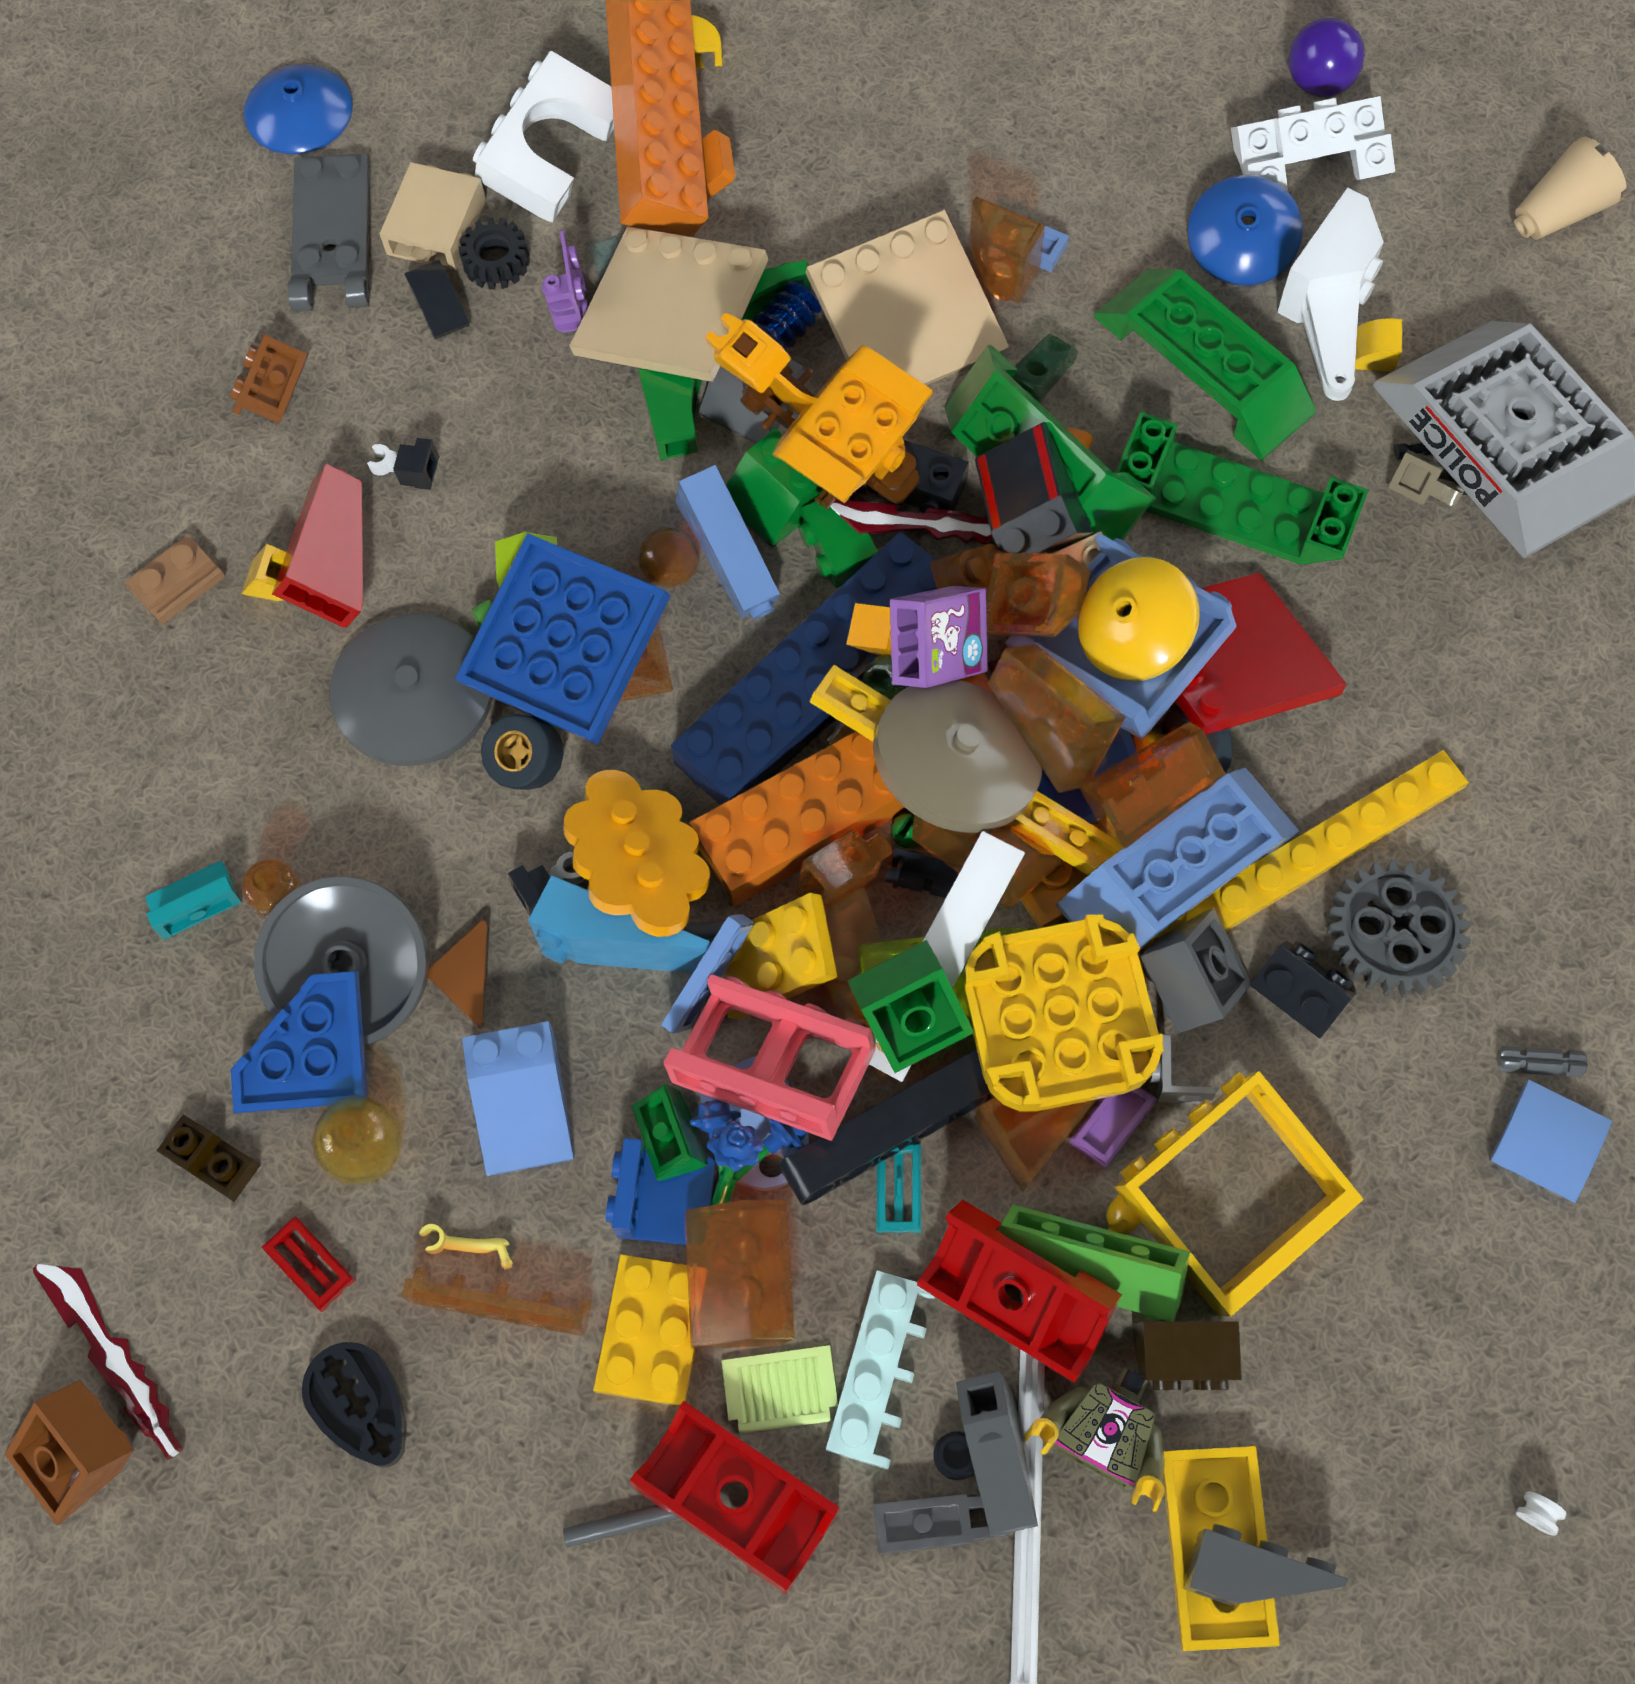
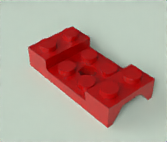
[917,1199,1122,1383]
[629,1401,840,1595]

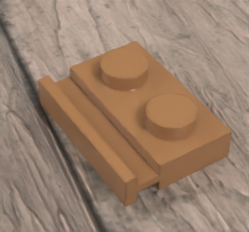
[124,534,225,625]

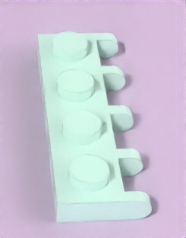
[826,1270,935,1470]

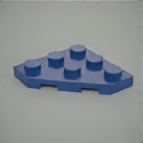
[231,971,368,1113]

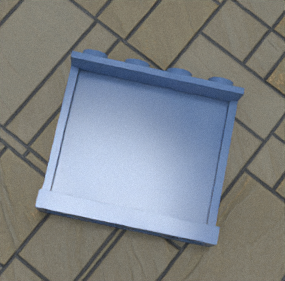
[1005,533,1237,740]

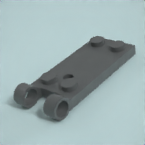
[288,153,370,312]

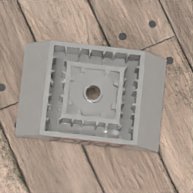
[1373,321,1635,558]

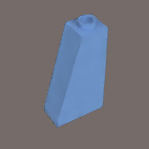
[676,465,780,620]

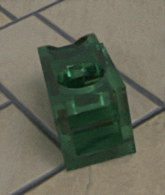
[1013,333,1078,404]

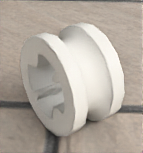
[1516,1491,1567,1536]

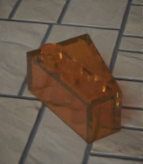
[988,644,1126,793]
[1079,722,1225,849]
[974,1097,1098,1193]

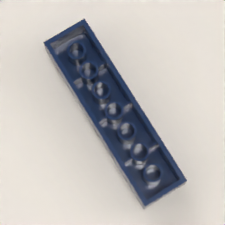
[670,531,937,805]

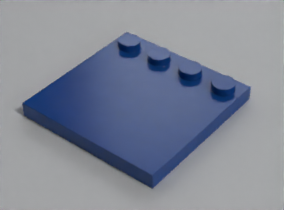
[454,533,671,745]

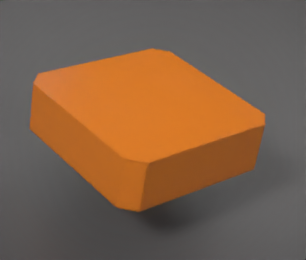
[702,130,735,200]

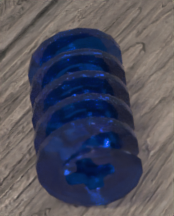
[752,281,822,352]

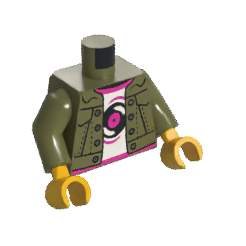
[1023,1368,1165,1512]

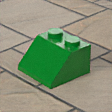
[726,428,823,548]
[847,940,974,1073]

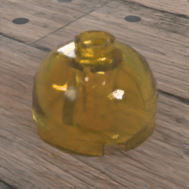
[311,1096,402,1185]

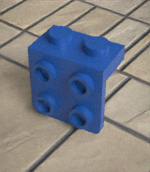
[606,1138,716,1246]

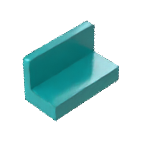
[145,861,242,940]

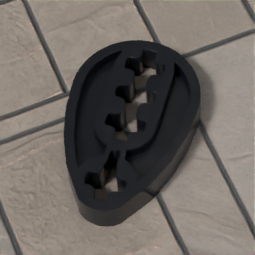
[302,1342,406,1468]

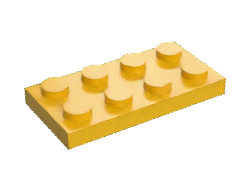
[1163,1446,1280,1652]

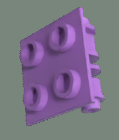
[542,231,589,333]

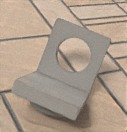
[1149,1034,1216,1104]

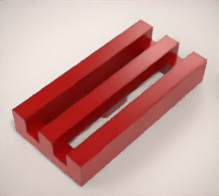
[261,1216,356,1312]

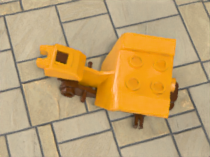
[705,312,933,510]

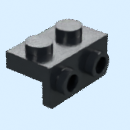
[1250,941,1357,1039]

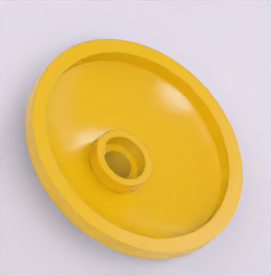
[1078,557,1200,682]

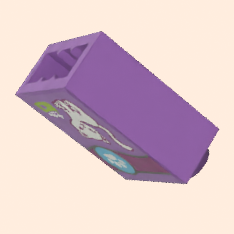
[890,586,987,688]

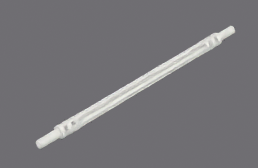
[1009,1292,1045,1684]

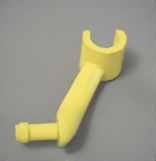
[419,1224,513,1270]

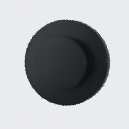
[933,1432,974,1480]

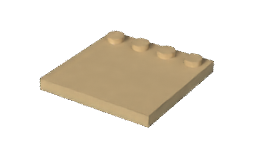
[805,210,1009,385]
[570,226,768,382]

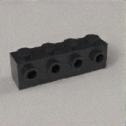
[855,440,969,514]

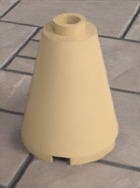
[1514,137,1627,240]

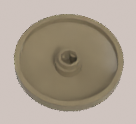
[873,680,1042,833]

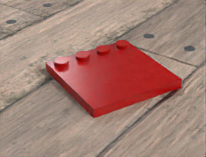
[1175,573,1346,736]

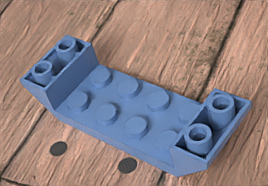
[1056,767,1300,951]

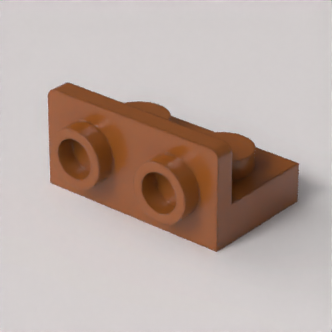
[229,334,308,424]

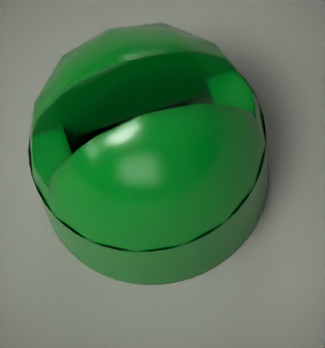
[891,813,925,848]

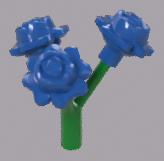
[690,1100,807,1218]

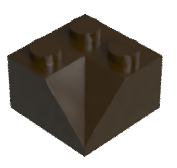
[1132,1321,1242,1390]

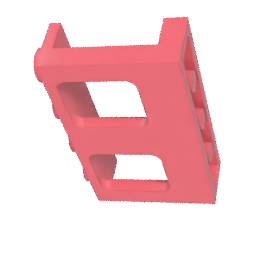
[663,974,876,1141]

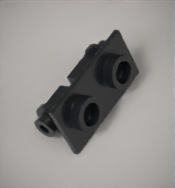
[885,846,965,898]

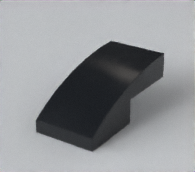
[404,260,470,340]

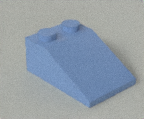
[462,1021,574,1176]

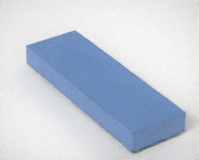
[661,914,754,1034]

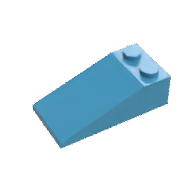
[528,875,710,973]

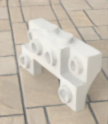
[1231,96,1395,192]

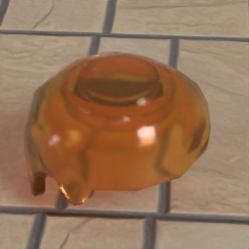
[638,527,699,588]

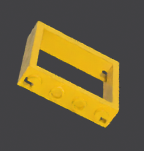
[1114,1071,1364,1317]

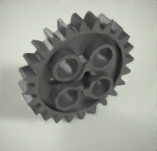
[1327,859,1471,998]

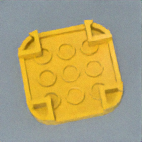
[963,915,1164,1111]

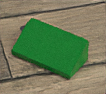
[631,1084,708,1181]

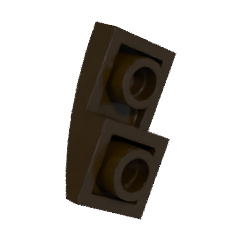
[156,1114,261,1202]

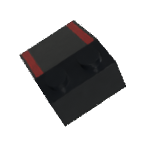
[975,422,1093,568]

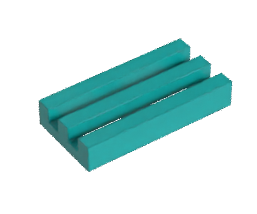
[876,1143,921,1233]

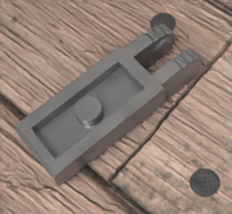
[873,1494,1009,1555]

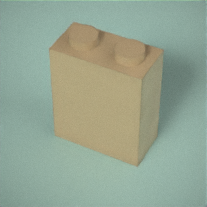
[379,162,486,271]

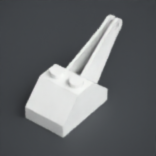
[1277,188,1384,401]

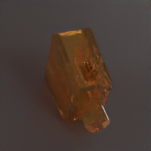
[795,831,892,922]

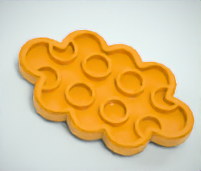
[563,770,710,937]

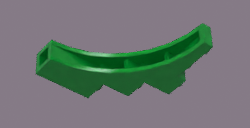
[638,260,811,460]

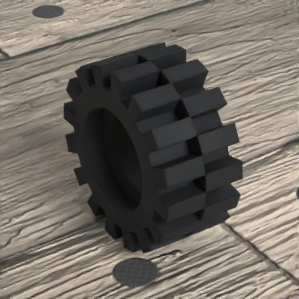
[458,217,530,290]

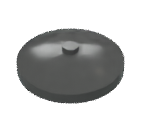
[329,614,493,766]
[254,876,429,1046]

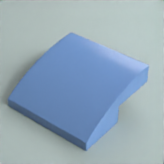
[1490,1079,1612,1203]

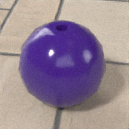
[1288,18,1365,97]

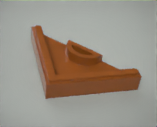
[428,919,489,1029]

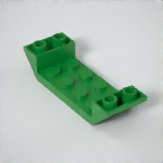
[1094,269,1316,461]
[945,345,1156,544]
[1115,412,1369,565]

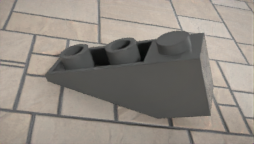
[956,1371,1038,1537]
[1183,1524,1348,1606]

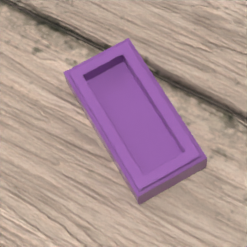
[1069,1087,1158,1170]

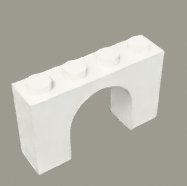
[473,51,614,223]

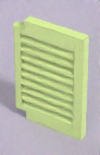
[722,1345,838,1434]

